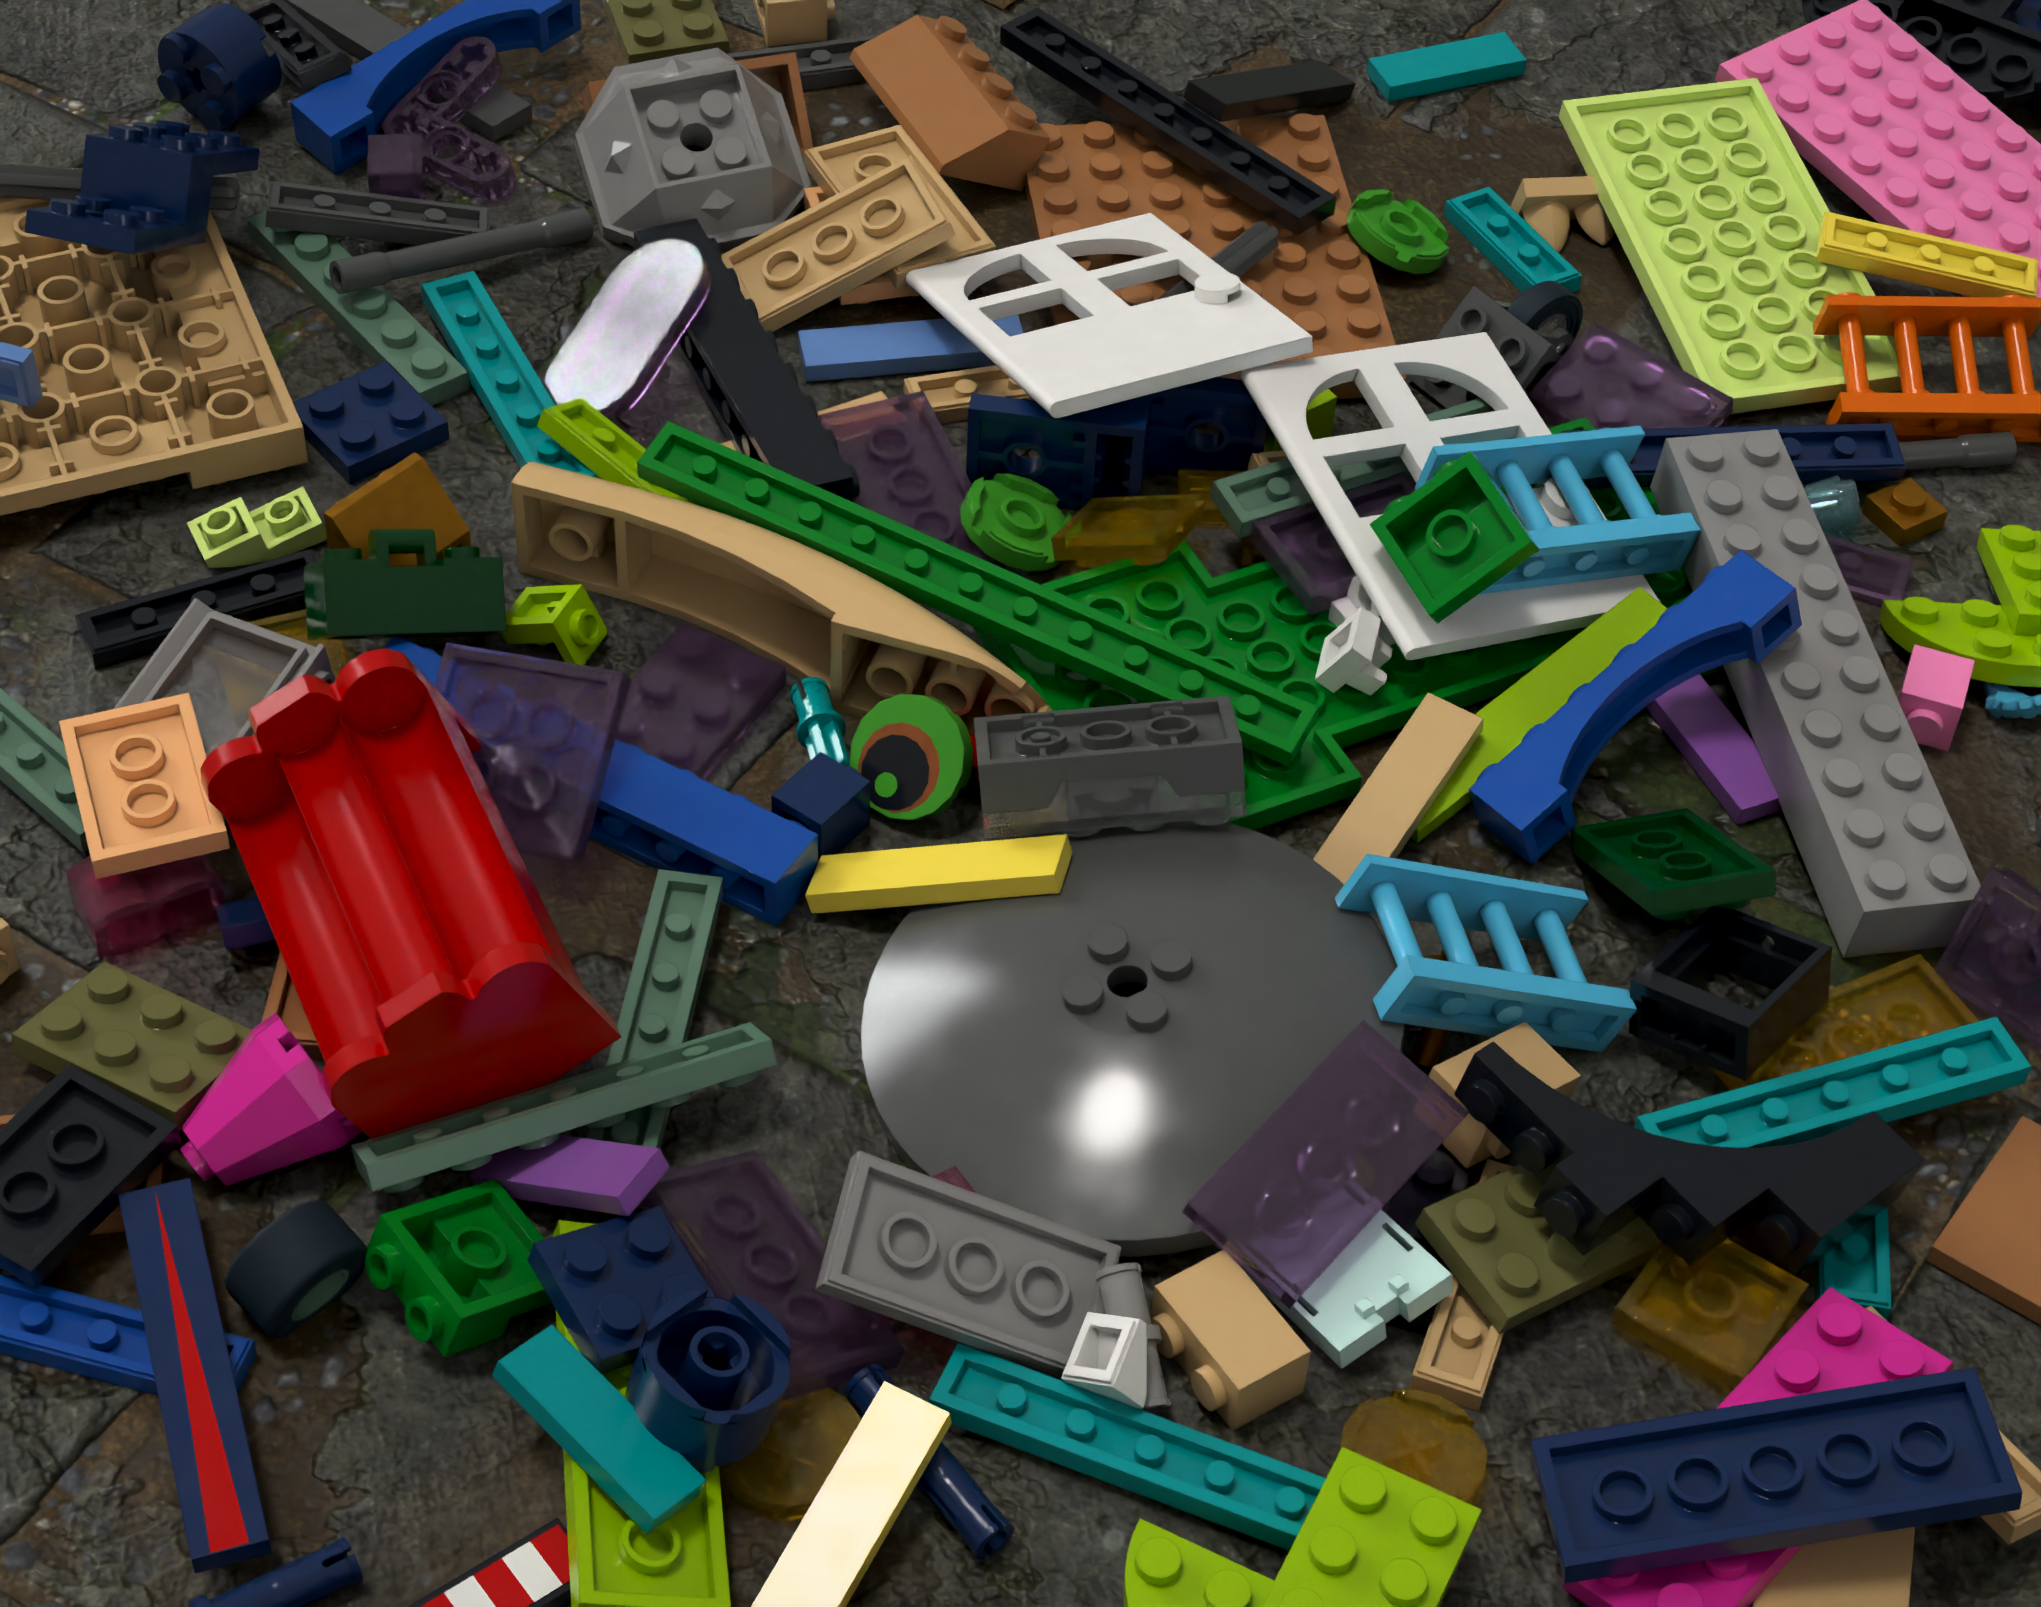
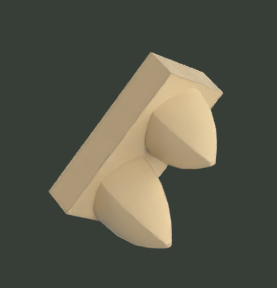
[1510,176,1616,253]

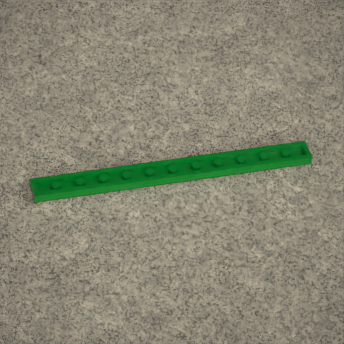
[637,421,1319,767]

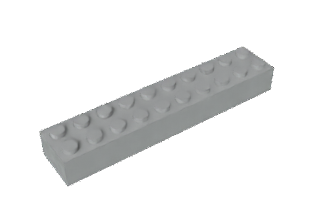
[1650,429,1987,958]

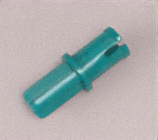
[790,677,850,766]

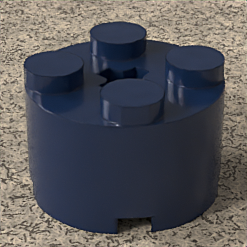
[157,3,282,131]
[624,1289,792,1474]

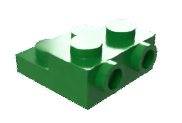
[1370,451,1539,624]
[365,1178,552,1357]

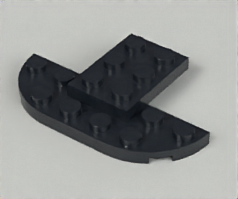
[1802,0,2041,105]

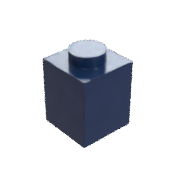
[771,752,870,862]

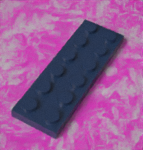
[1531,1367,2023,1584]

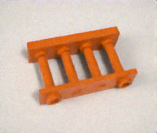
[1813,292,2041,443]

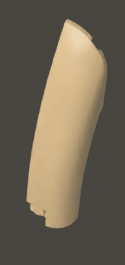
[511,462,1052,734]

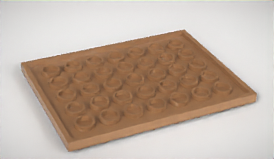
[1025,113,1406,399]

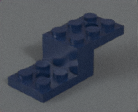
[25,120,260,255]
[965,377,1267,518]

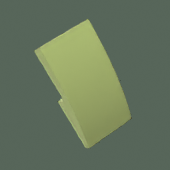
[187,486,327,568]

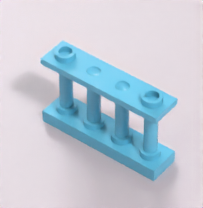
[1415,426,1701,594]
[1334,854,1637,1053]

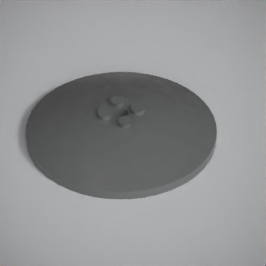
[861,812,1404,1257]

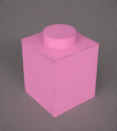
[1898,644,1975,752]

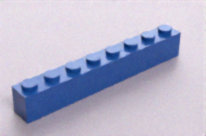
[383,636,818,927]

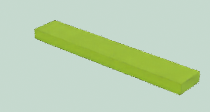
[1411,587,1667,843]

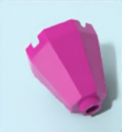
[179,1012,363,1186]

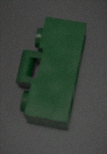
[304,529,507,641]

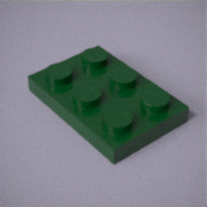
[1571,808,1776,920]

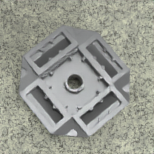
[575,47,811,253]

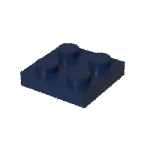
[293,361,449,484]
[527,1205,716,1374]

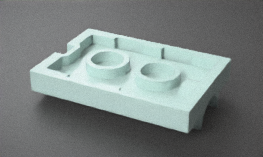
[1215,1173,1453,1369]

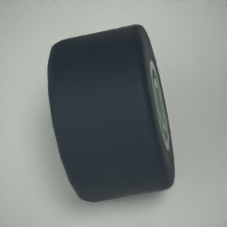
[224,1200,368,1338]

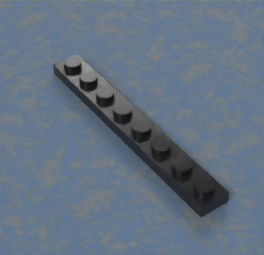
[1000,8,1336,235]

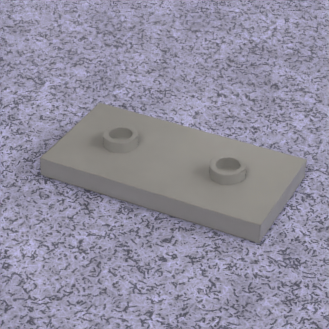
[815,1150,1122,1378]

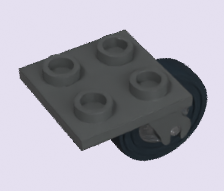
[1407,281,1583,408]

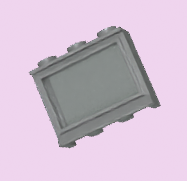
[114,598,335,820]

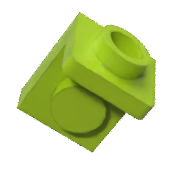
[500,584,607,668]

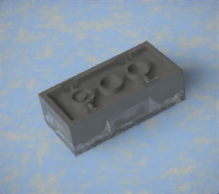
[974,696,1246,840]

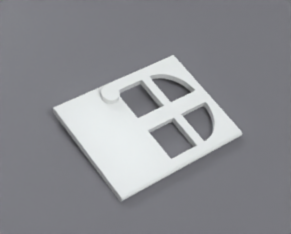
[906,213,1313,418]
[1240,332,1660,660]

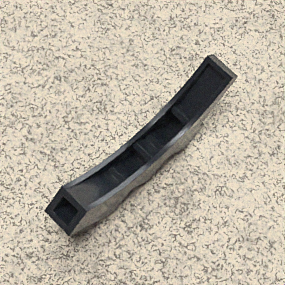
[1454,1041,1925,1277]

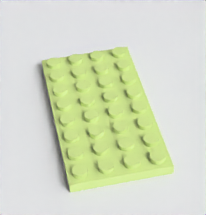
[1559,78,1902,417]

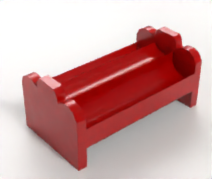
[200,648,622,1139]

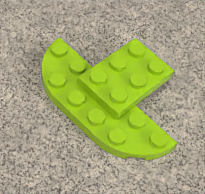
[1879,525,2041,687]
[1123,1447,1482,1607]

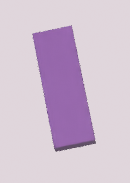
[1645,674,1782,825]
[469,1135,670,1216]

